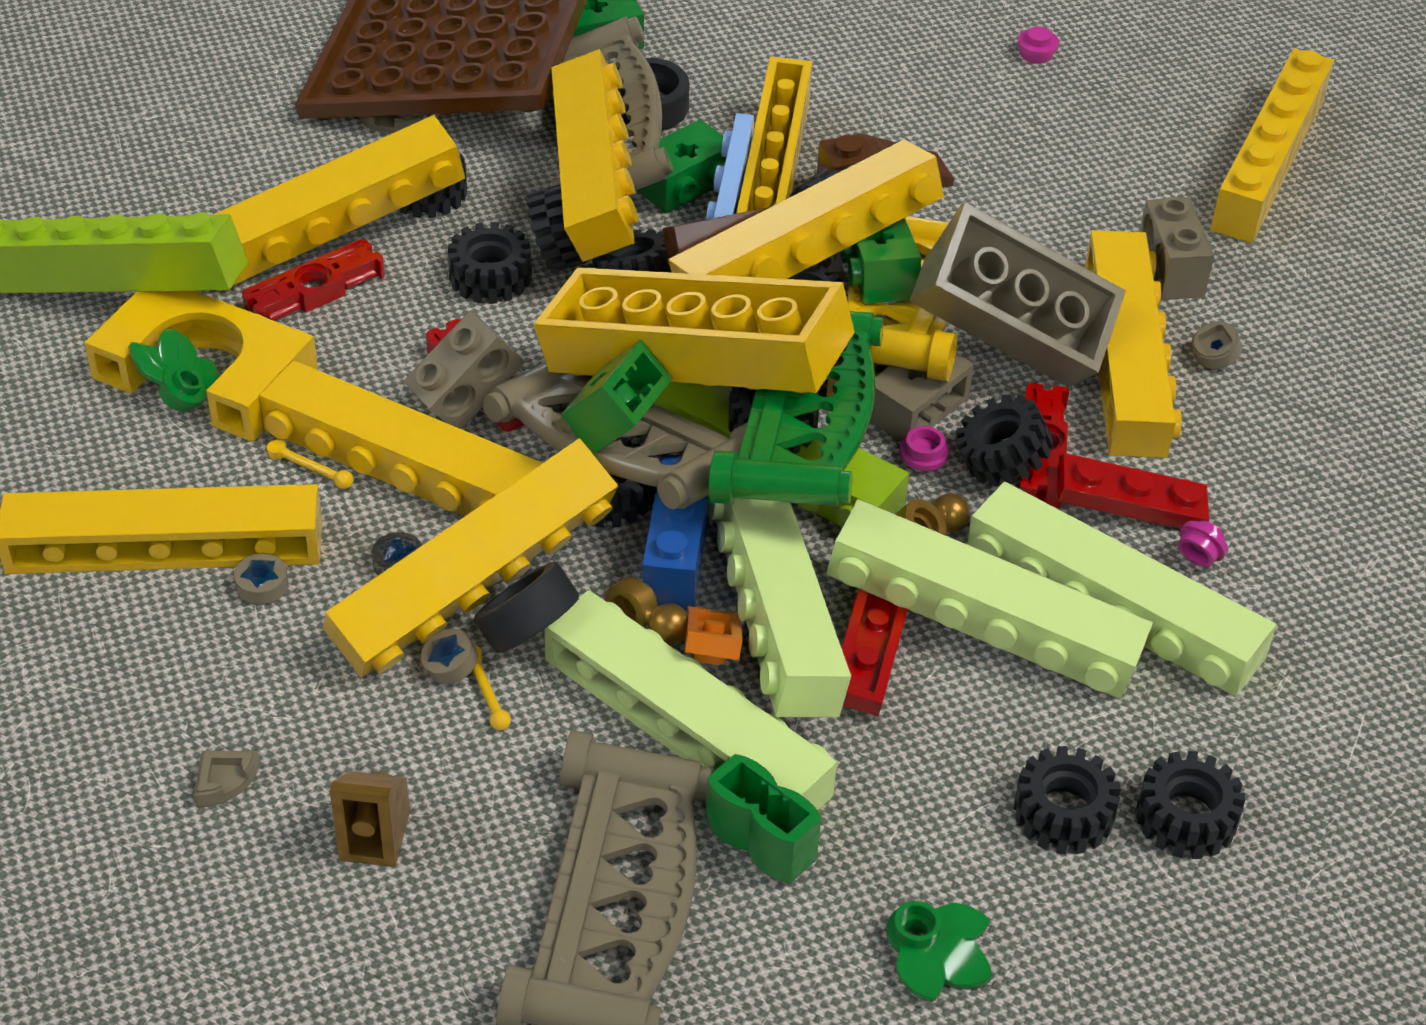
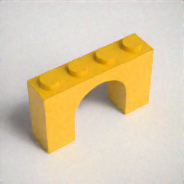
[84,291,318,442]

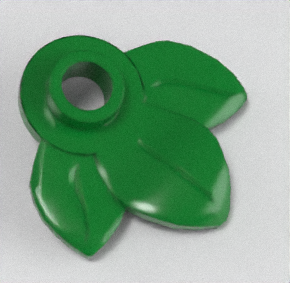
[128,328,219,412]
[886,901,992,1002]

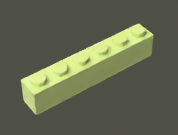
[967,481,1277,697]
[708,498,851,717]
[826,499,1153,699]
[544,590,837,811]

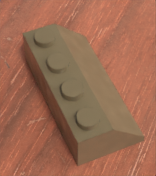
[909,202,1126,387]

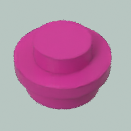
[1017,26,1059,64]
[899,426,949,471]
[1177,521,1228,567]

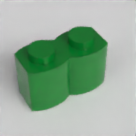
[706,754,821,884]

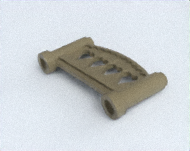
[552,16,674,191]
[482,362,748,509]
[496,730,712,1025]

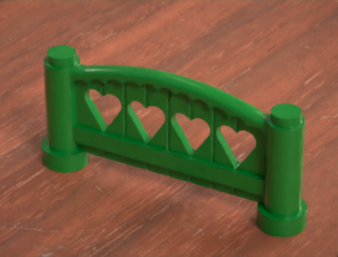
[709,311,884,506]

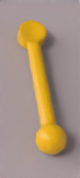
[266,439,354,490]
[472,645,511,731]

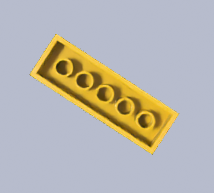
[533,268,855,393]

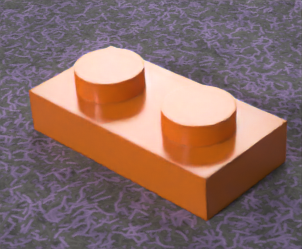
[685,606,743,665]

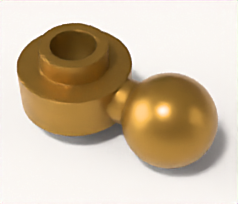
[895,493,970,536]
[604,577,688,646]

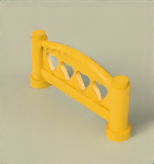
[842,216,957,382]

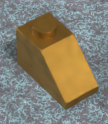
[330,771,410,867]

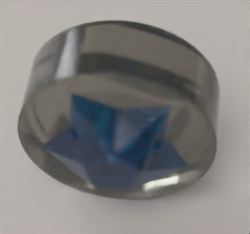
[371,532,422,575]

